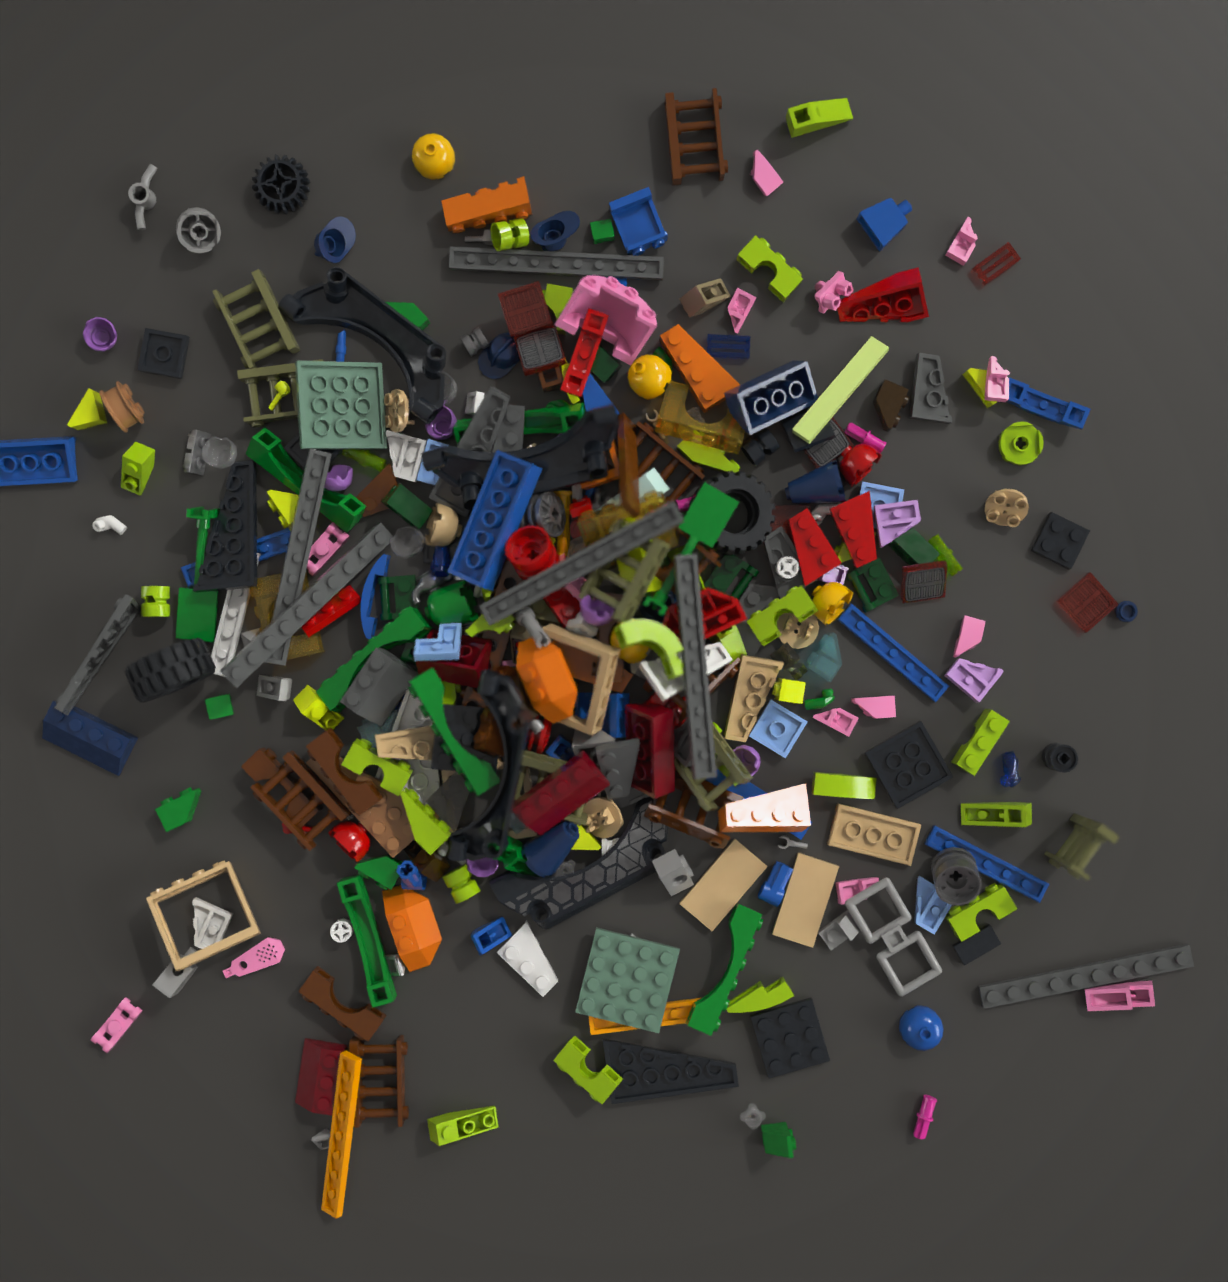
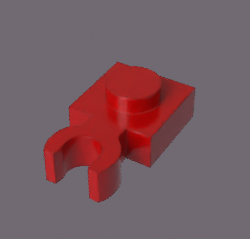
[569,495,593,519]

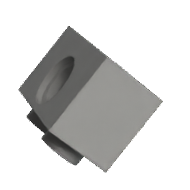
[652,849,694,896]

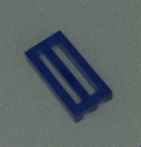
[707,334,751,359]

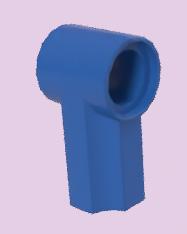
[397,861,427,890]
[757,861,793,907]

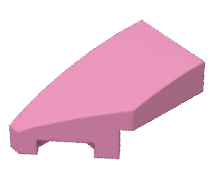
[750,150,783,196]
[945,217,978,266]
[728,288,756,334]
[985,356,1010,402]
[953,616,986,658]
[851,696,896,719]
[813,708,859,737]
[835,877,879,905]

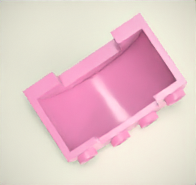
[555,275,657,365]

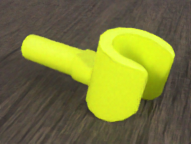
[268,381,290,411]

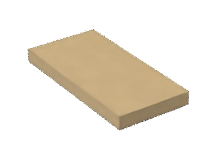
[827,803,921,866]
[679,838,768,931]
[772,852,839,948]

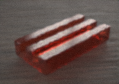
[972,242,1021,286]

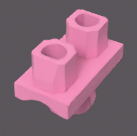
[815,271,853,314]

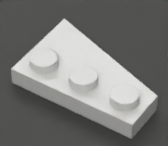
[497,921,558,997]

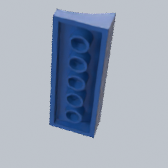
[0,436,78,486]
[448,450,542,591]

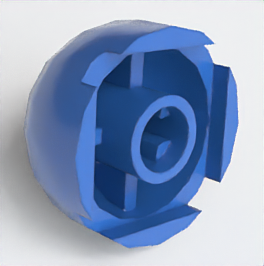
[899,1005,944,1051]

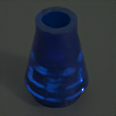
[430,546,451,577]

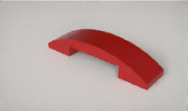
[560,308,609,398]

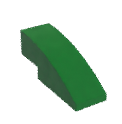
[493,836,541,877]

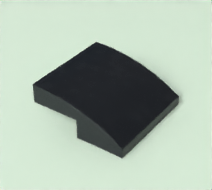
[780,405,835,453]

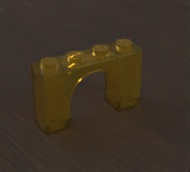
[655,381,745,454]
[577,490,679,566]
[250,572,324,664]

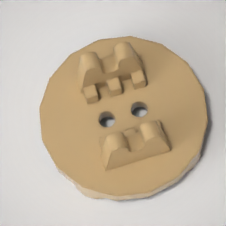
[384,389,415,433]
[984,489,1029,527]
[777,613,819,649]
[583,796,624,838]

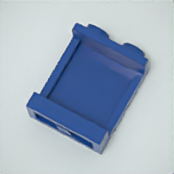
[609,187,668,256]
[574,692,629,738]

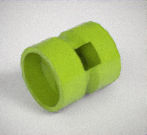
[490,218,529,251]
[141,586,170,617]
[442,864,481,904]

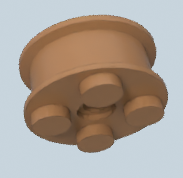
[99,381,145,433]

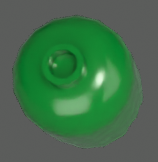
[425,580,479,627]

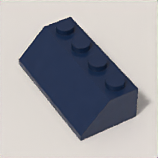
[724,361,818,435]
[42,701,138,776]

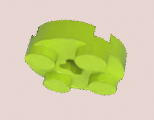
[998,422,1044,465]

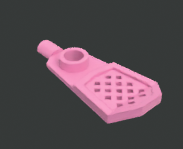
[222,937,285,978]

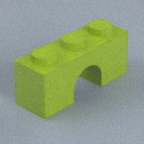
[736,235,803,303]
[747,585,818,646]
[951,708,1010,776]
[341,738,414,796]
[945,883,1017,942]
[553,1036,623,1104]

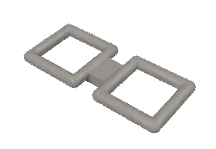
[845,877,942,997]

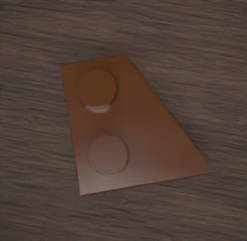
[356,464,398,517]

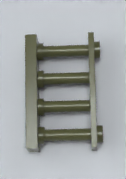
[212,269,301,369]
[237,359,324,427]
[578,518,671,622]
[674,723,753,811]
[515,750,601,825]
[1044,813,1120,880]

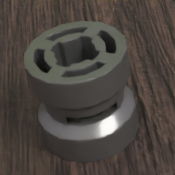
[461,327,490,357]

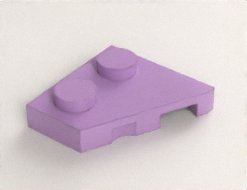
[873,500,921,548]
[944,658,1004,703]

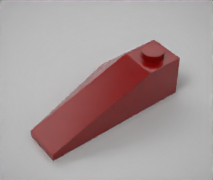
[837,267,929,322]

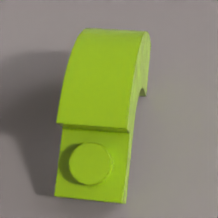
[614,619,684,680]

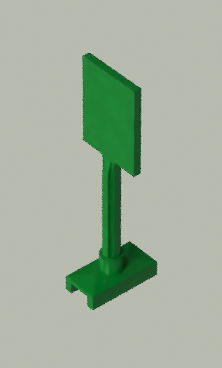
[643,482,739,617]
[176,506,220,642]

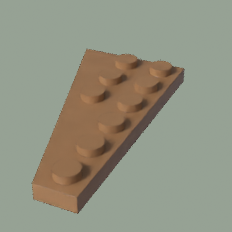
[306,756,442,858]

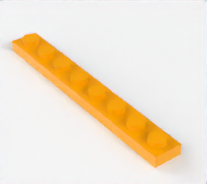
[321,1051,362,1219]

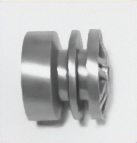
[518,492,566,538]
[931,847,982,906]

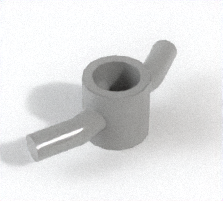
[128,164,158,230]

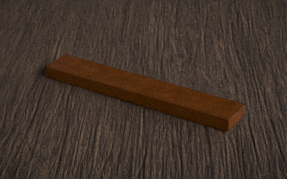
[618,412,640,518]

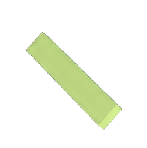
[792,336,889,444]

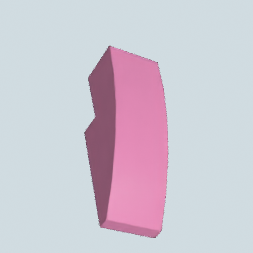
[1085,980,1155,1011]

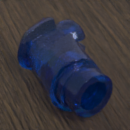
[1000,751,1021,788]

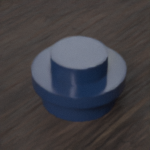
[1115,601,1138,622]

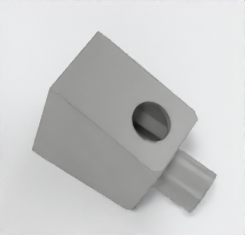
[153,947,198,998]

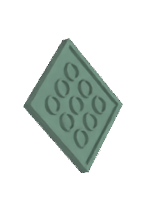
[295,361,387,449]
[575,927,680,1033]

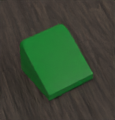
[590,219,615,244]
[205,694,234,720]

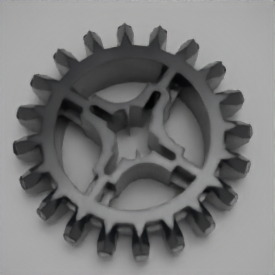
[252,154,311,214]

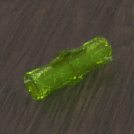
[342,449,387,472]
[927,534,963,576]

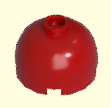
[839,444,882,486]
[328,821,370,863]

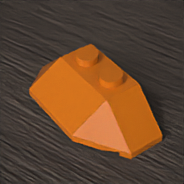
[516,637,577,724]
[382,885,442,972]

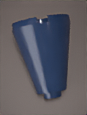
[785,460,846,504]
[521,821,579,877]

